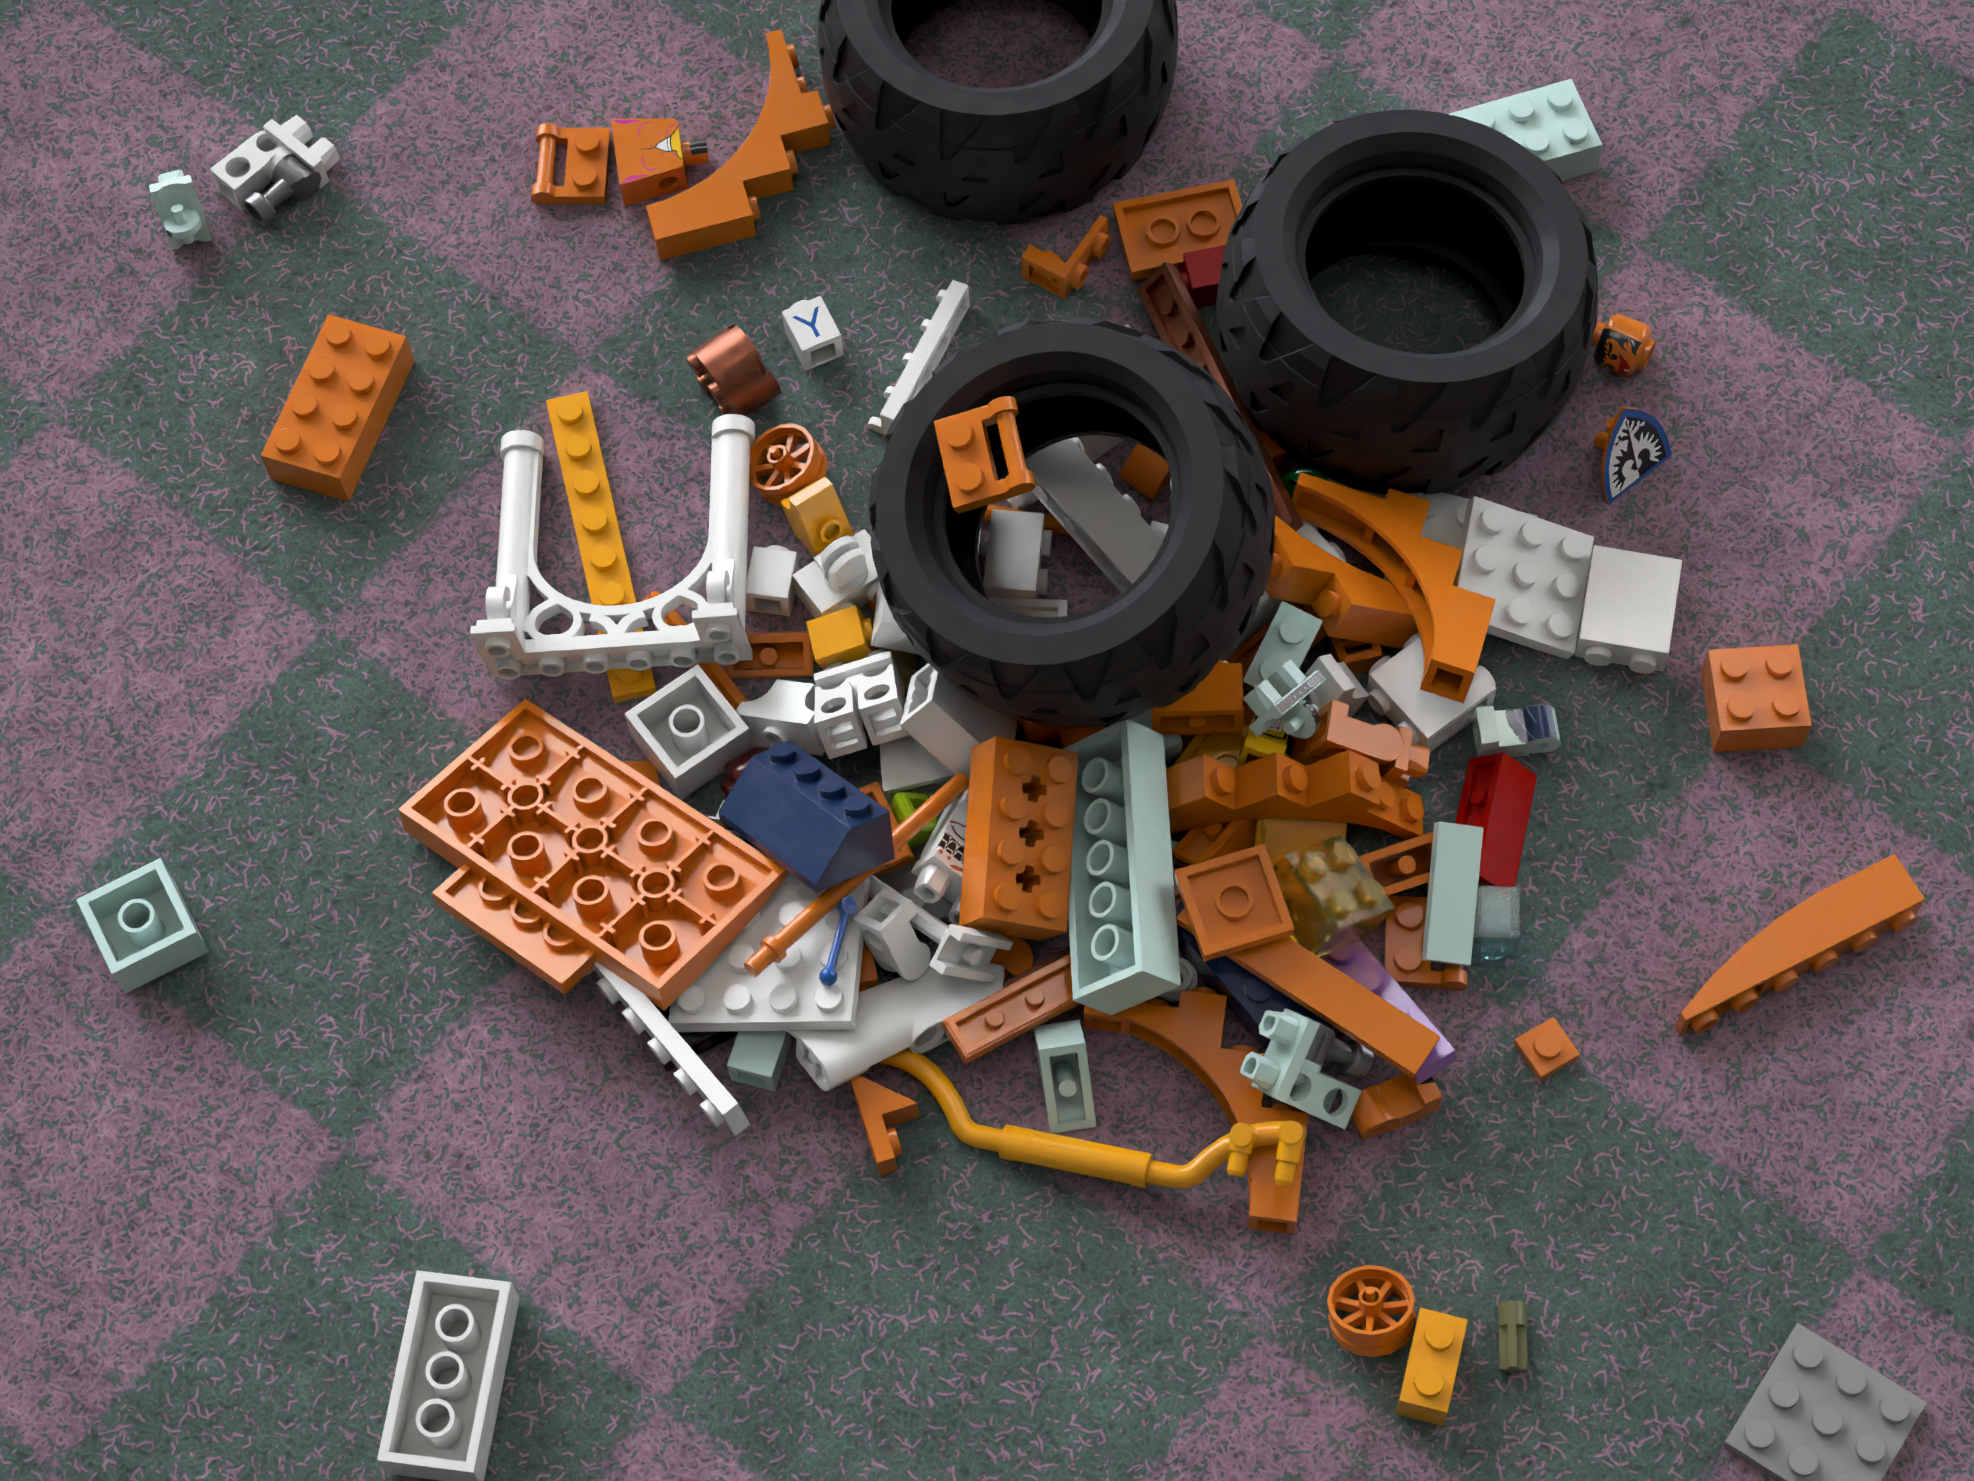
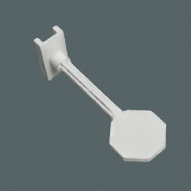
[869,874,1014,983]

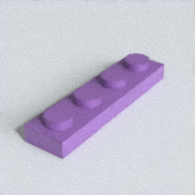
[1315,928,1457,1085]

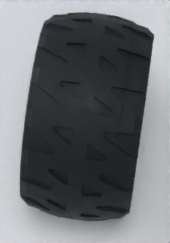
[817,0,1178,225]
[1216,109,1598,495]
[869,317,1275,727]

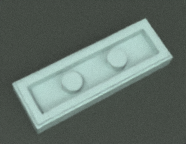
[1421,821,1483,966]

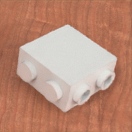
[1367,632,1497,752]

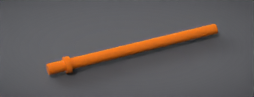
[744,772,969,977]

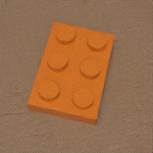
[1113,179,1243,281]

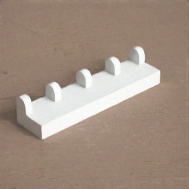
[867,280,970,435]

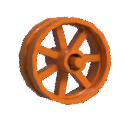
[749,423,828,506]
[1327,1265,1416,1357]

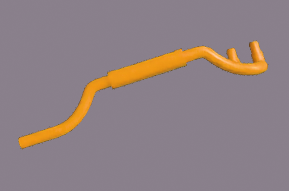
[878,1048,1307,1189]

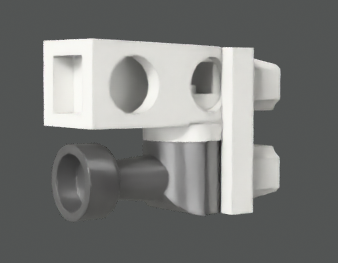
[210,115,339,226]

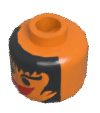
[1591,313,1656,377]

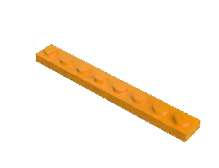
[546,391,657,704]

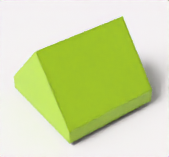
[891,792,940,849]

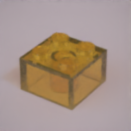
[1273,835,1395,957]

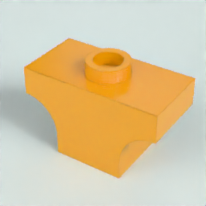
[780,477,854,559]

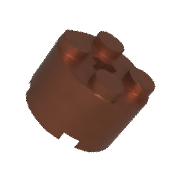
[685,323,782,417]

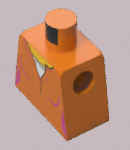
[611,118,709,206]

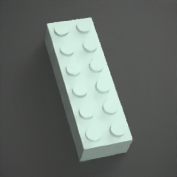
[1063,719,1181,1015]

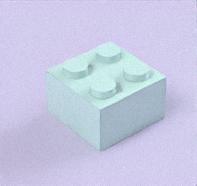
[76,858,209,994]

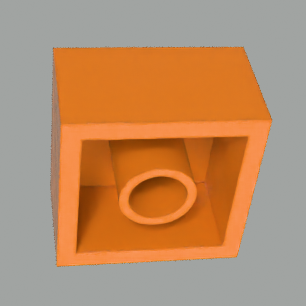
[1701,644,1812,752]

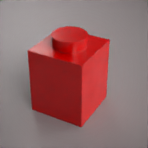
[1179,245,1226,308]

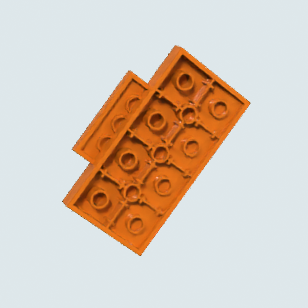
[398,699,787,1011]

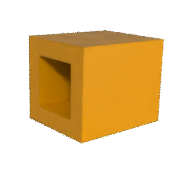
[806,605,876,670]

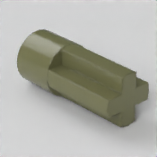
[1498,1300,1528,1373]

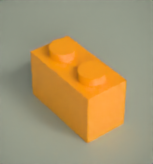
[1395,1308,1468,1426]

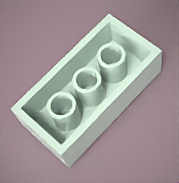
[1449,79,1602,181]

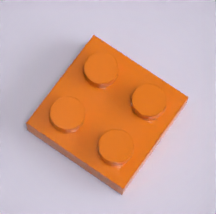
[1174,844,1295,962]

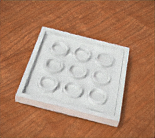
[668,860,871,1032]

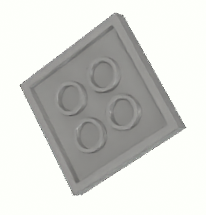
[1723,1322,1927,1481]

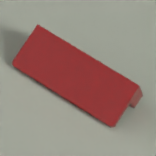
[1455,752,1537,897]

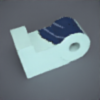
[1472,705,1561,757]

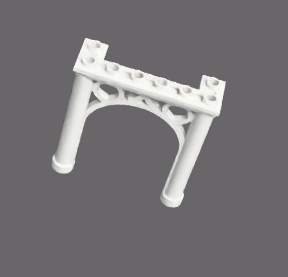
[470,414,755,680]

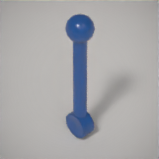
[819,896,858,986]

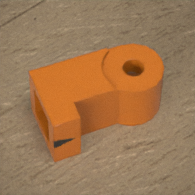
[1351,1073,1442,1139]

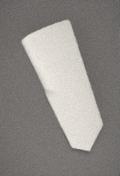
[787,963,1004,1091]

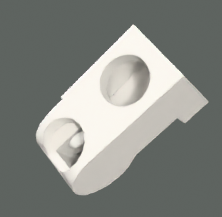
[853,888,931,981]

